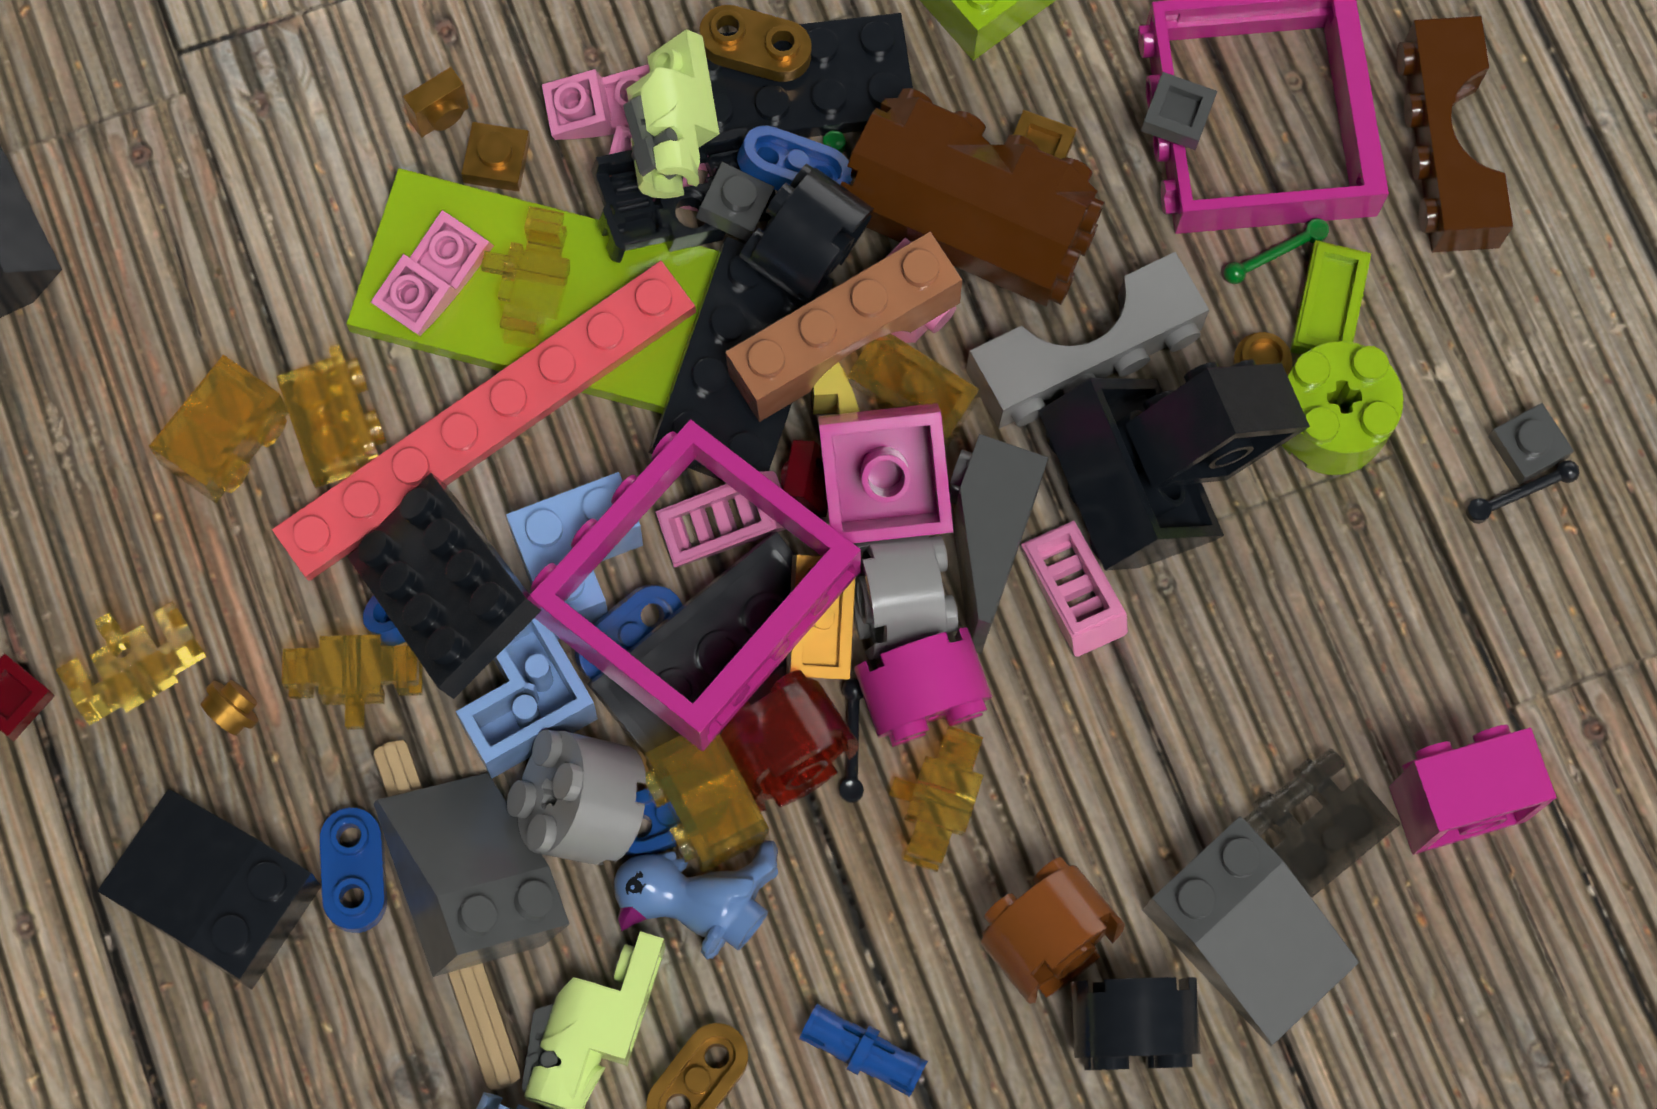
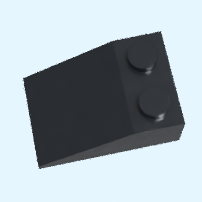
[98,788,322,990]

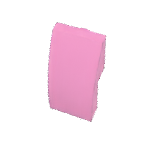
[542,64,650,140]
[371,210,494,336]

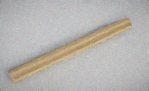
[373,740,522,1091]

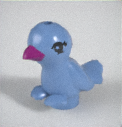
[613,840,778,960]

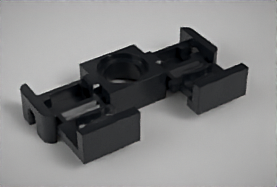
[591,127,776,263]

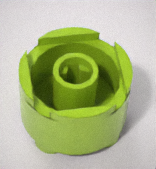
[1281,341,1403,475]

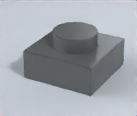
[1141,72,1217,150]
[696,162,774,242]
[1488,403,1574,485]

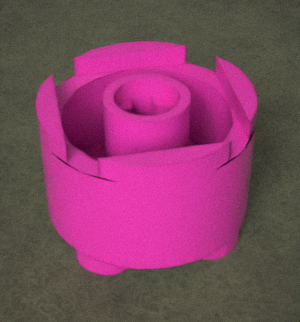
[854,627,993,747]

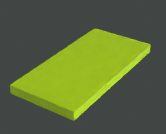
[346,168,719,414]

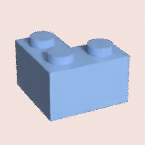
[506,472,643,640]
[456,618,598,779]

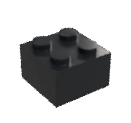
[1125,359,1310,488]

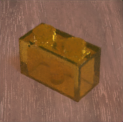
[847,333,980,447]
[149,354,289,504]
[643,734,769,873]

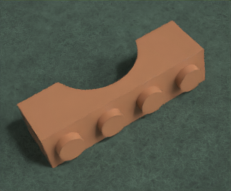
[725,232,962,422]

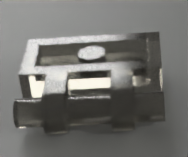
[1243,748,1401,898]

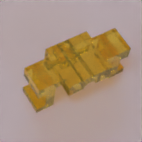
[481,206,571,349]
[56,601,207,726]
[282,634,423,730]
[889,725,984,872]

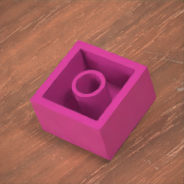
[818,403,953,543]
[1389,724,1557,855]

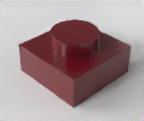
[781,440,828,517]
[0,653,55,742]

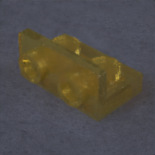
[276,343,387,488]

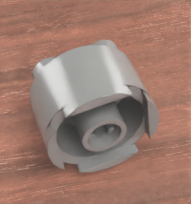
[853,535,958,660]
[507,730,646,865]

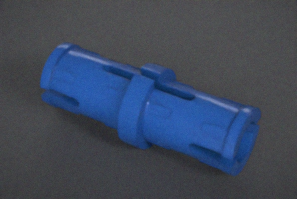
[799,1003,928,1098]

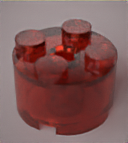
[716,670,859,811]

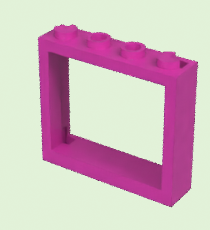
[1138,0,1389,234]
[530,419,861,752]

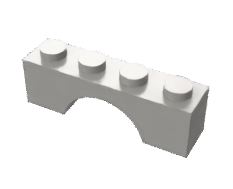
[966,252,1209,429]

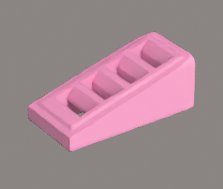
[656,471,785,568]
[1021,521,1128,657]

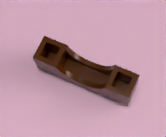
[1397,16,1513,253]

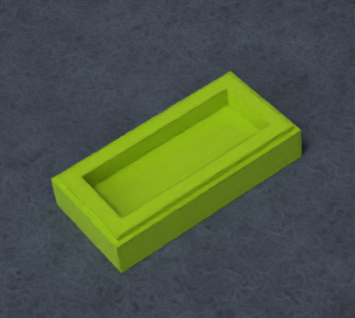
[1290,240,1372,354]

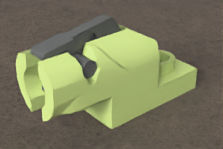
[623,29,720,199]
[522,931,666,1109]

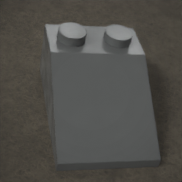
[949,434,1049,654]
[374,773,570,977]
[1142,816,1359,1047]

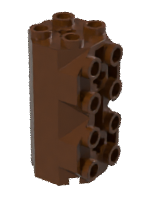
[841,88,1105,307]

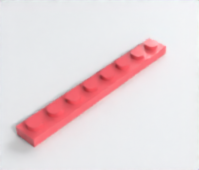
[272,261,696,581]

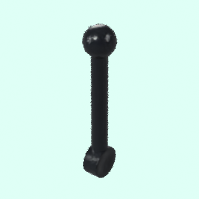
[1466,460,1580,524]
[840,678,864,804]

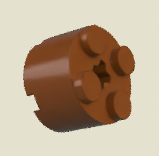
[981,857,1125,1004]

